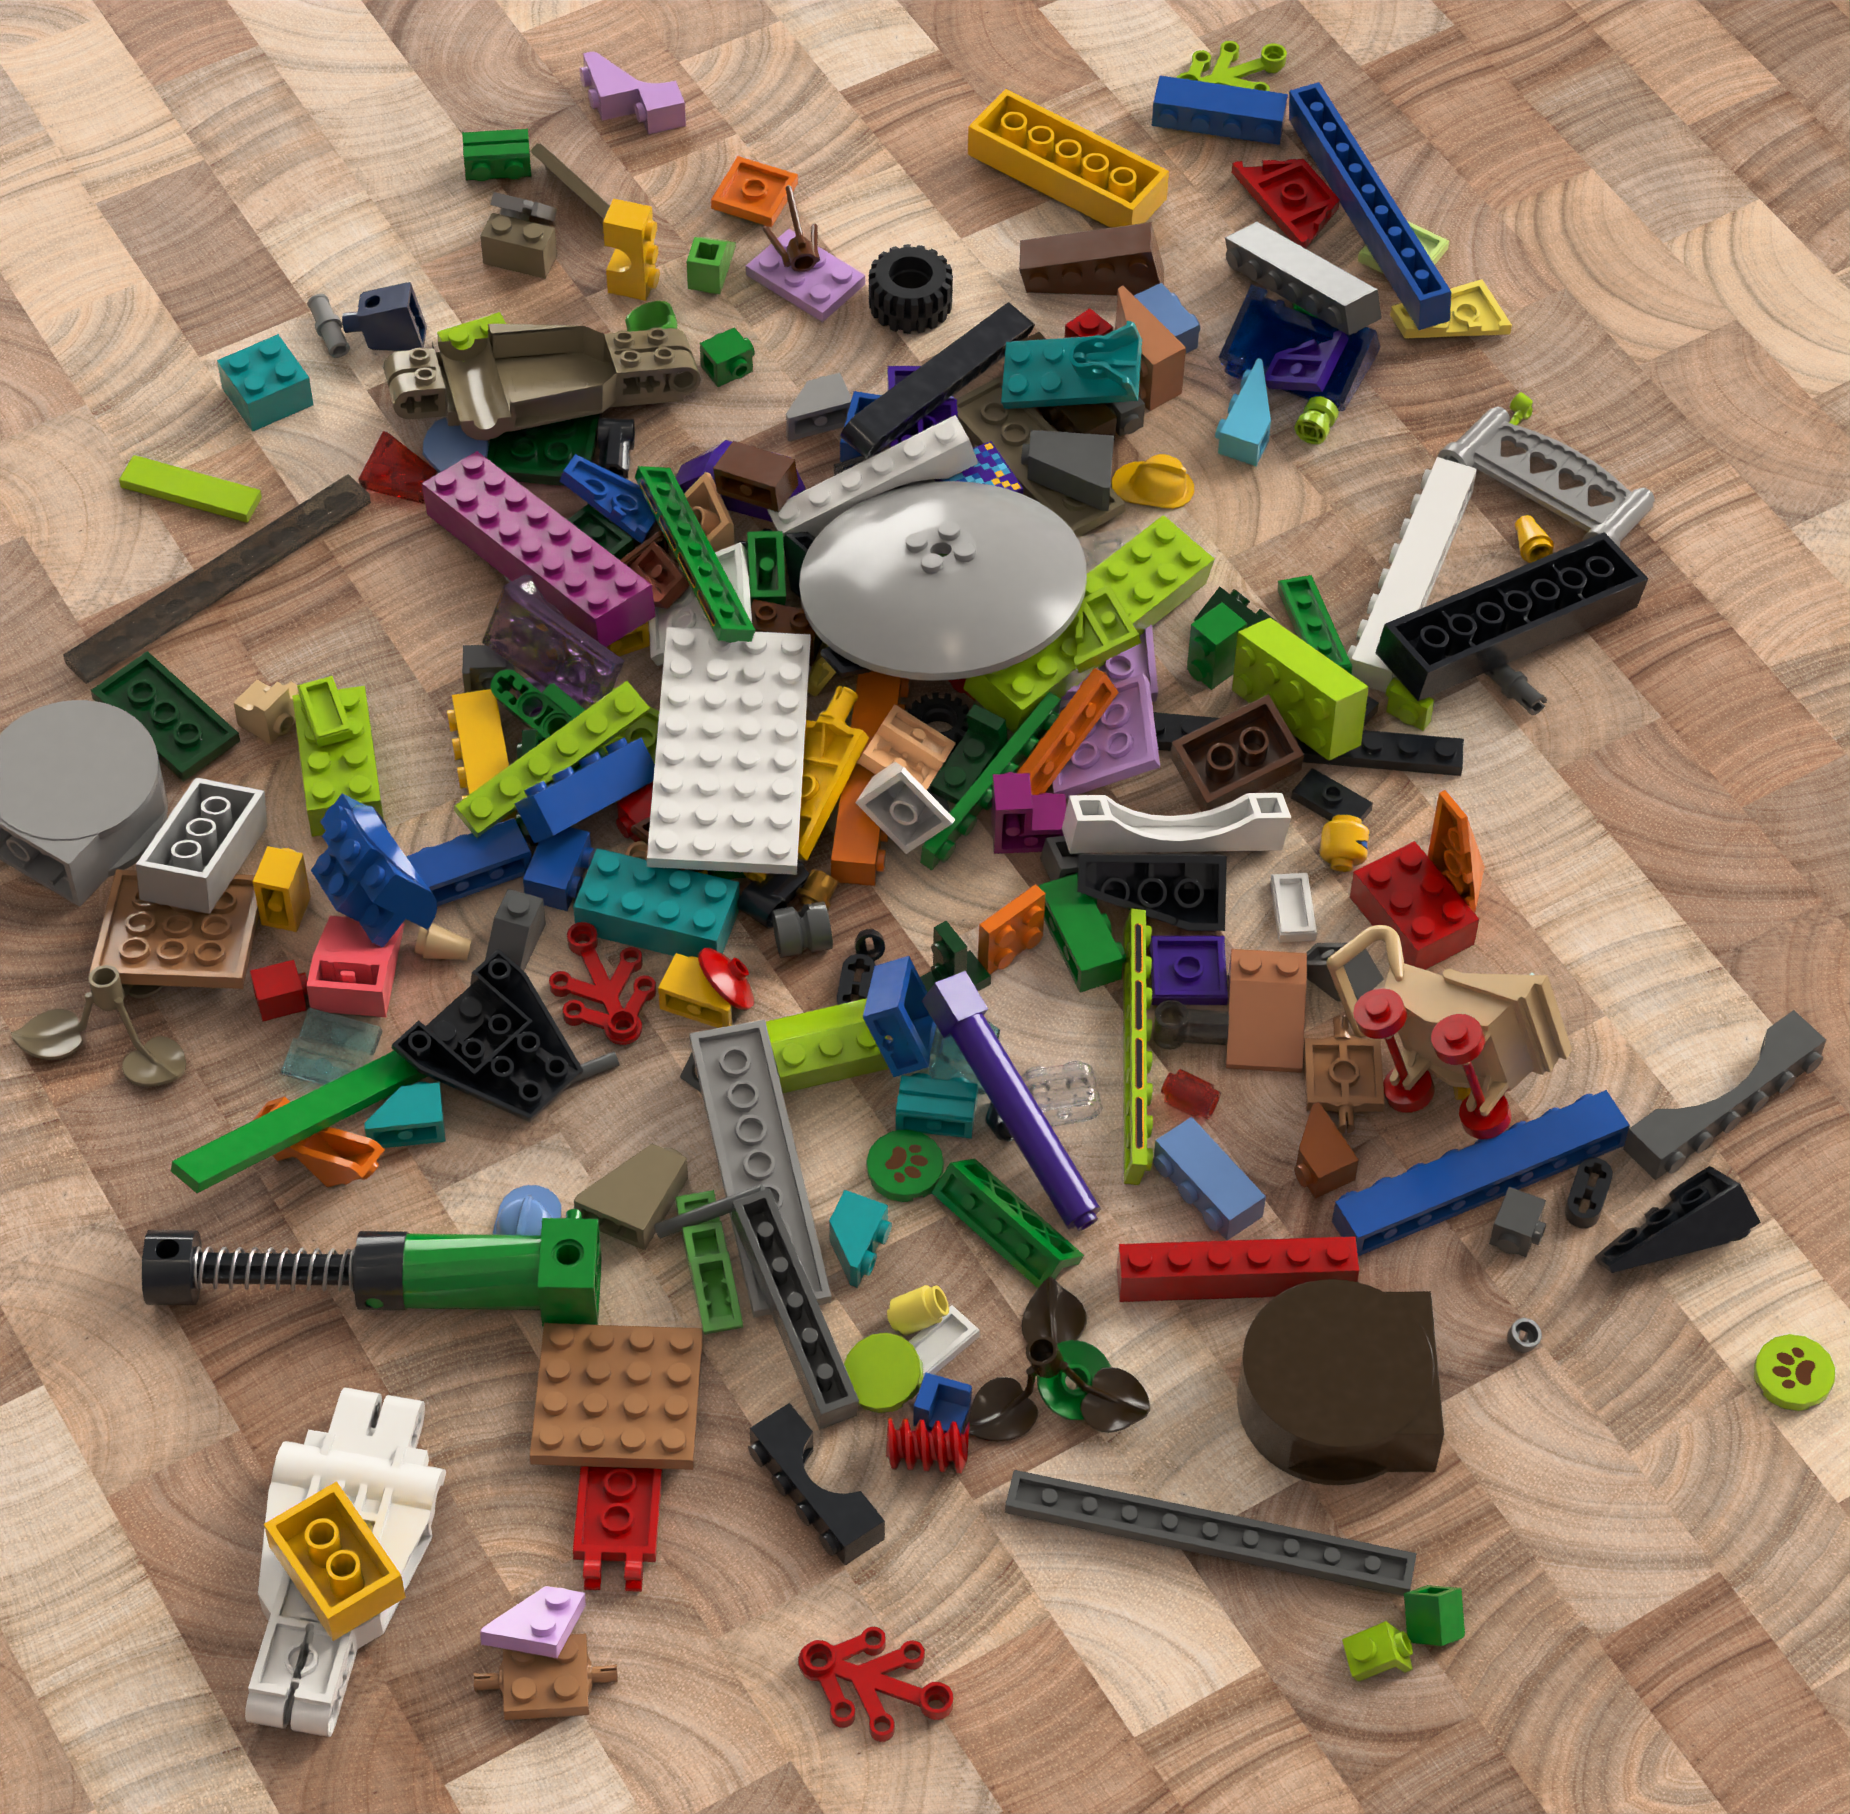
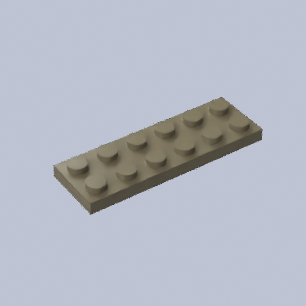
[956,375,1125,538]

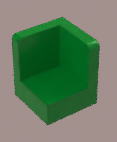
[1404,1585,1465,1646]

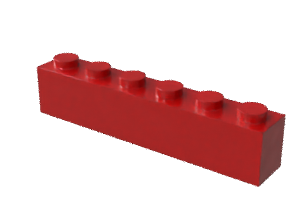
[1117,1236,1360,1302]

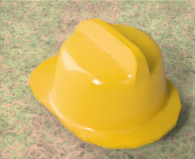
[1112,454,1194,509]

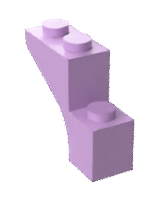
[579,52,686,134]

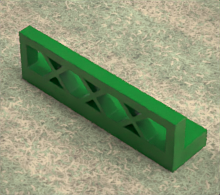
[932,1158,1084,1288]

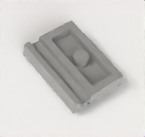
[490,192,557,221]

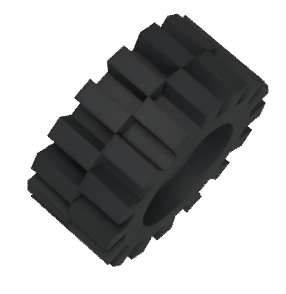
[908,692,969,761]

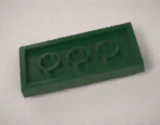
[91,651,240,782]

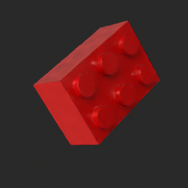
[1350,841,1479,970]

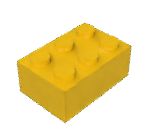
[264,1481,406,1641]

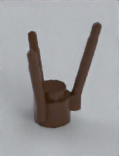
[763,185,820,272]

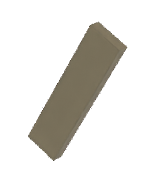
[530,143,610,218]

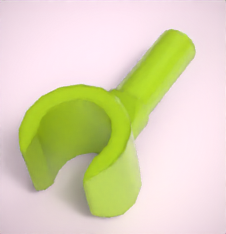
[1509,392,1533,425]

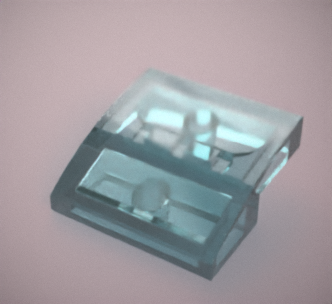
[281,1008,383,1086]

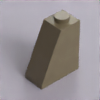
[574,1143,688,1250]

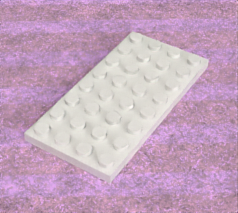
[647,627,811,875]

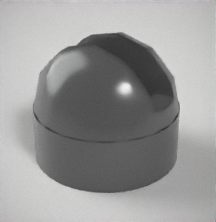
[1507,1318,1542,1353]

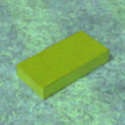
[297,676,354,748]

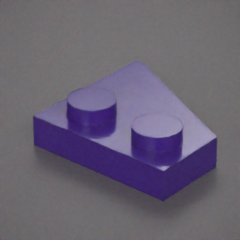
[1265,330,1349,392]

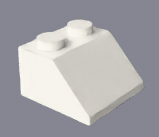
[855,762,955,854]

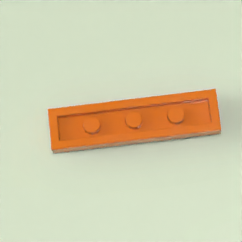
[1016,668,1119,795]

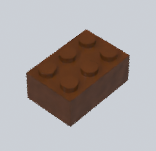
[1170,694,1304,812]

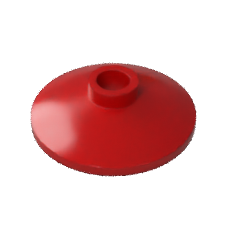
[698,948,754,1011]

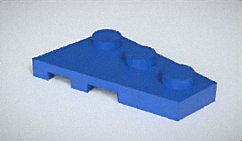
[560,454,657,544]

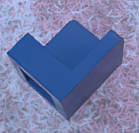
[913,1373,972,1433]

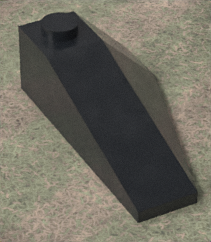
[1595,1166,1761,1273]

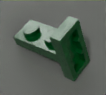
[930,704,1008,804]
[920,921,991,992]

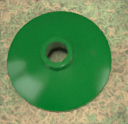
[1037,1340,1111,1420]

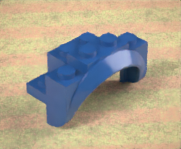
[311,793,437,947]

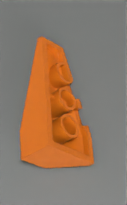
[1428,790,1485,913]

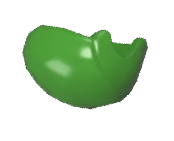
[625,301,678,332]

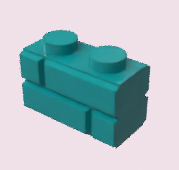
[895,1073,978,1139]

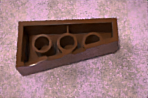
[1019,222,1164,296]

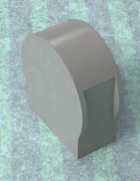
[0,700,168,907]

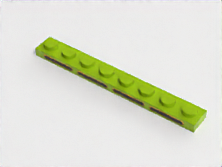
[1123,908,1153,1185]

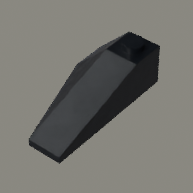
[1077,853,1227,931]

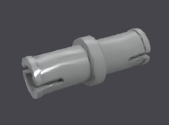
[307,294,350,358]

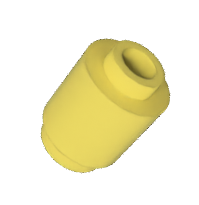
[887,1285,949,1336]

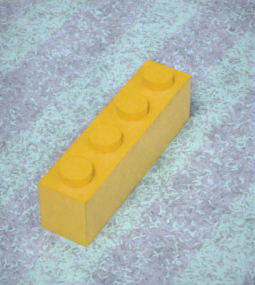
[447,689,517,822]

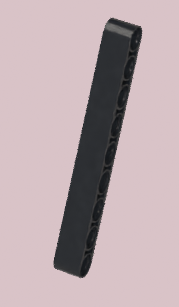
[840,302,1035,459]

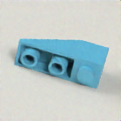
[1215,358,1271,466]

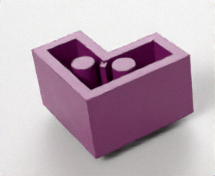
[991,772,1067,854]

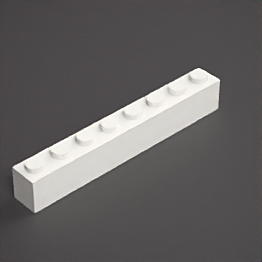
[1347,457,1477,692]

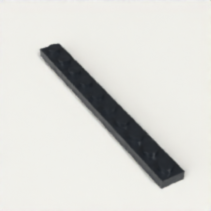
[1153,712,1464,776]

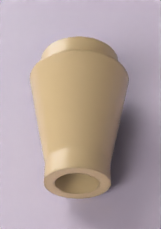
[414,923,472,961]

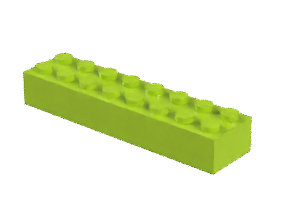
[963,515,1215,734]

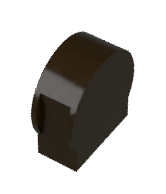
[1237,1279,1444,1486]

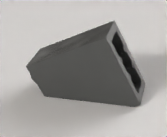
[1021,430,1114,511]

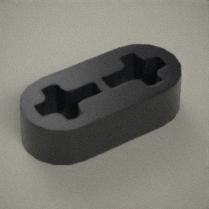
[837,954,876,1005]
[1565,1157,1613,1228]

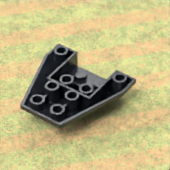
[391,949,583,1122]

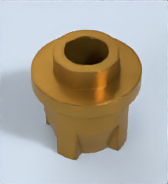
[796,869,839,911]

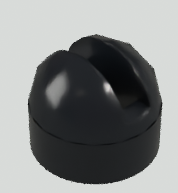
[854,929,885,961]

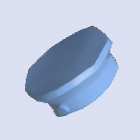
[423,417,489,473]

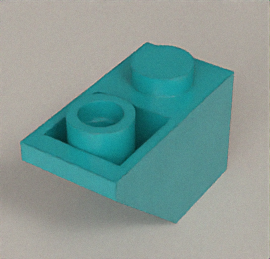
[829,1190,892,1288]

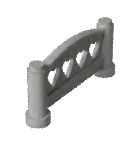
[1438,406,1655,548]

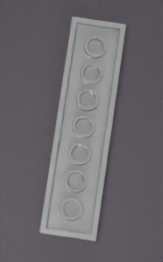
[689,1020,832,1317]

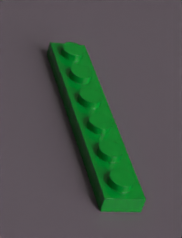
[920,692,1061,870]

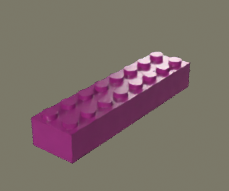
[422,451,656,651]

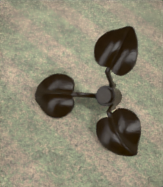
[965,1277,1150,1442]

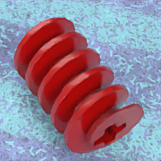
[886,1418,970,1474]

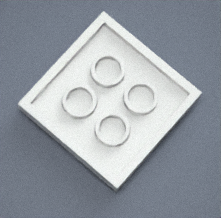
[649,542,752,666]

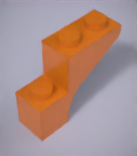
[252,1096,385,1188]

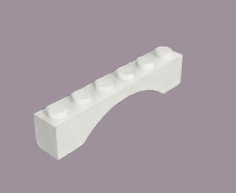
[767,415,978,537]
[1062,793,1291,854]

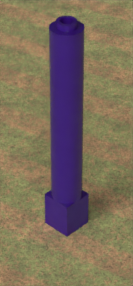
[922,971,1101,1231]

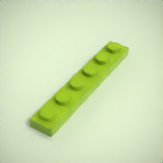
[454,681,650,838]

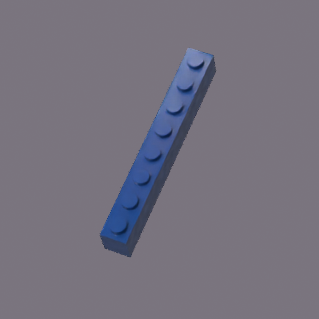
[1332,1090,1630,1256]

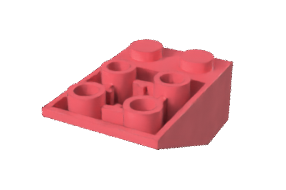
[307,916,404,1017]

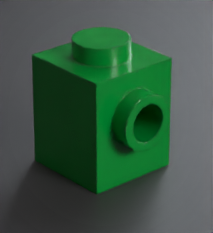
[700,327,755,387]

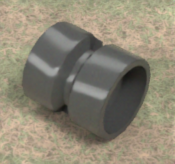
[772,901,833,958]

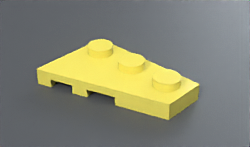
[1390,279,1512,338]

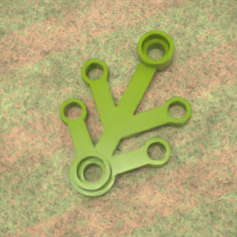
[1177,41,1287,91]

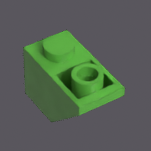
[686,237,736,294]

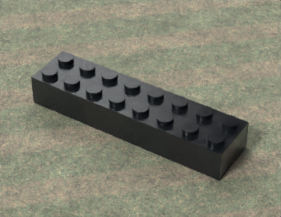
[1375,532,1648,701]

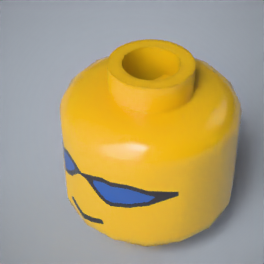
[1319,815,1370,872]

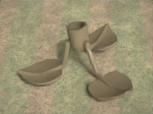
[11,965,187,1087]

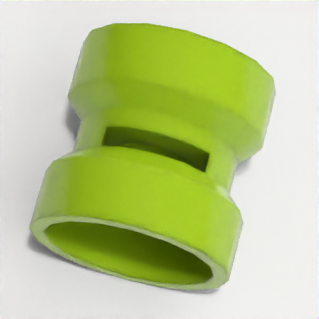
[1294,396,1339,445]

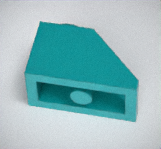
[364,1082,446,1148]

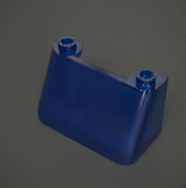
[1219,284,1381,411]

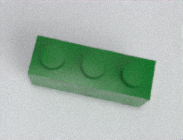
[1038,873,1126,993]

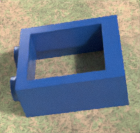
[863,956,937,1077]

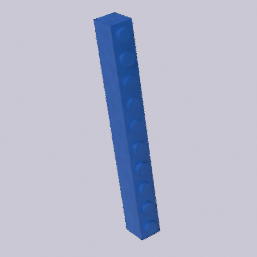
[1289,82,1451,330]

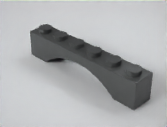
[1623,1010,1826,1180]

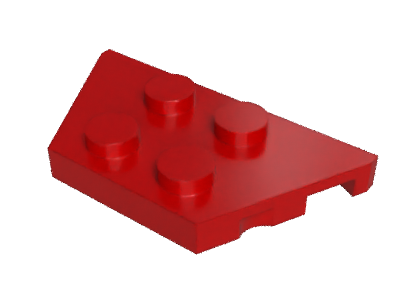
[1231,159,1340,249]

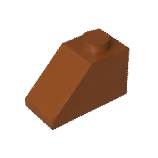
[1294,1102,1359,1198]

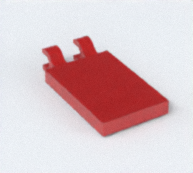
[573,1466,663,1592]

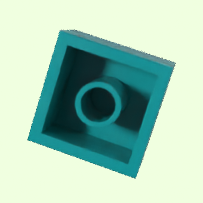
[217,334,314,432]

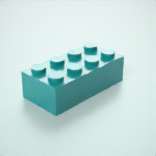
[573,848,740,957]

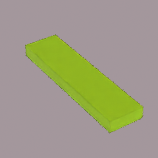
[119,455,262,523]

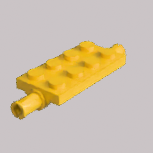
[743,686,869,883]

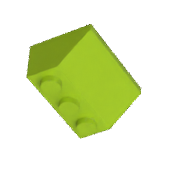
[766,998,889,1093]

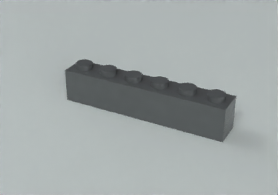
[1225,222,1382,335]
[732,1188,859,1430]

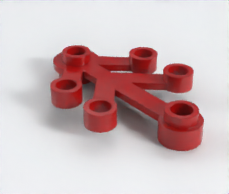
[549,922,656,1045]
[798,1627,953,1742]

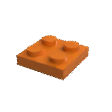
[711,156,798,227]
[978,884,1046,974]

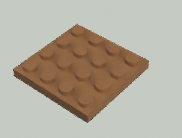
[90,869,259,989]
[530,1323,703,1470]

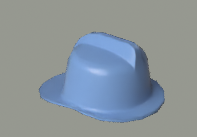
[493,1185,561,1235]

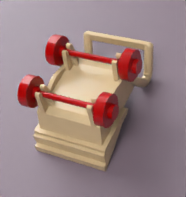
[1326,925,1572,1139]

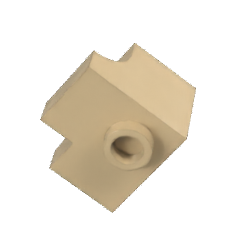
[233,680,299,745]

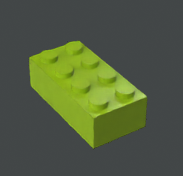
[1232,618,1369,761]
[292,686,384,837]

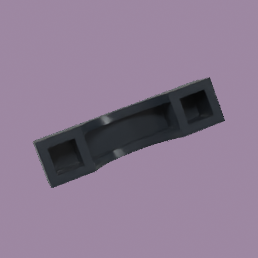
[748,1403,885,1565]

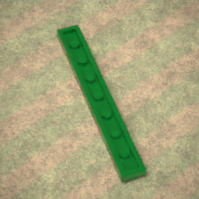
[635,466,755,643]

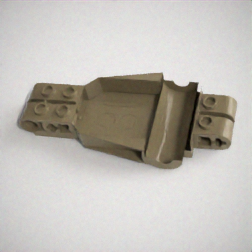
[383,324,701,441]

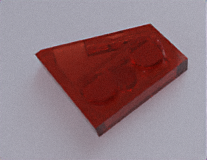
[358,431,436,504]

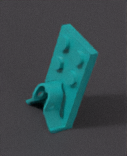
[1001,321,1142,409]

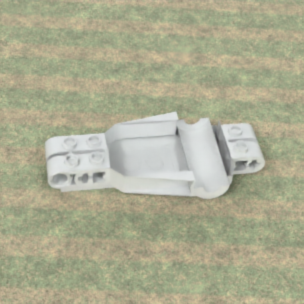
[245,1387,446,1737]

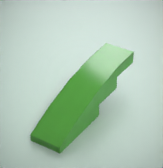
[675,1190,743,1335]

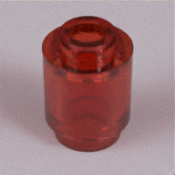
[1161,1069,1221,1120]

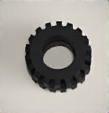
[869,244,953,334]

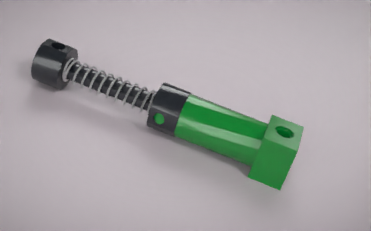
[142,1209,602,1327]

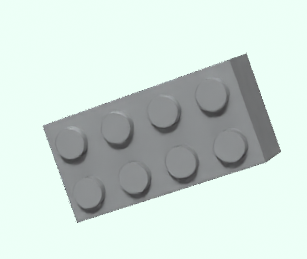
[136,778,268,914]

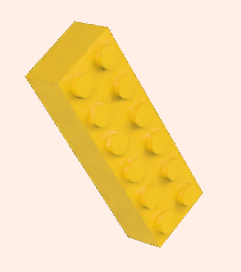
[968,89,1169,228]

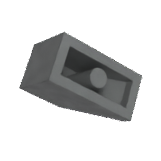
[485,889,546,971]
[1306,943,1384,1001]

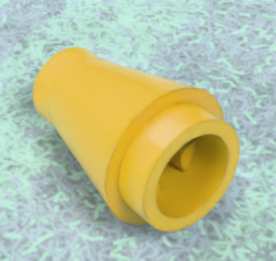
[1515,515,1554,563]

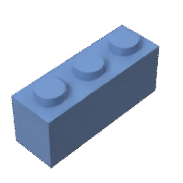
[1153,1117,1266,1240]

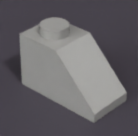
[786,373,852,441]

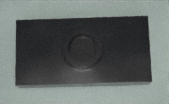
[1291,768,1373,821]

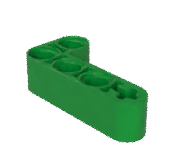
[490,669,607,771]

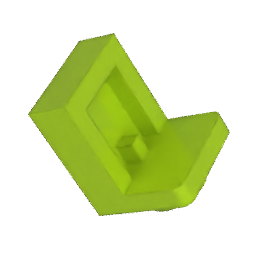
[1385,677,1434,731]
[1342,1621,1413,1682]

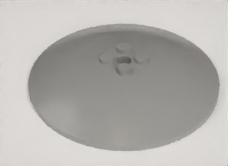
[799,481,1087,680]

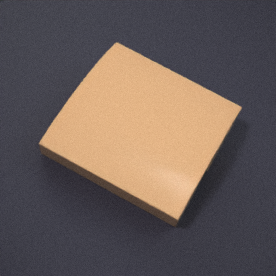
[857,704,956,790]

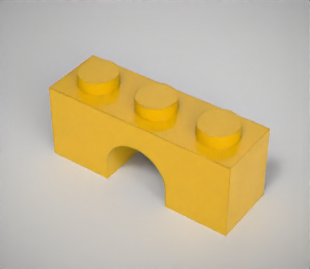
[603,199,660,301]

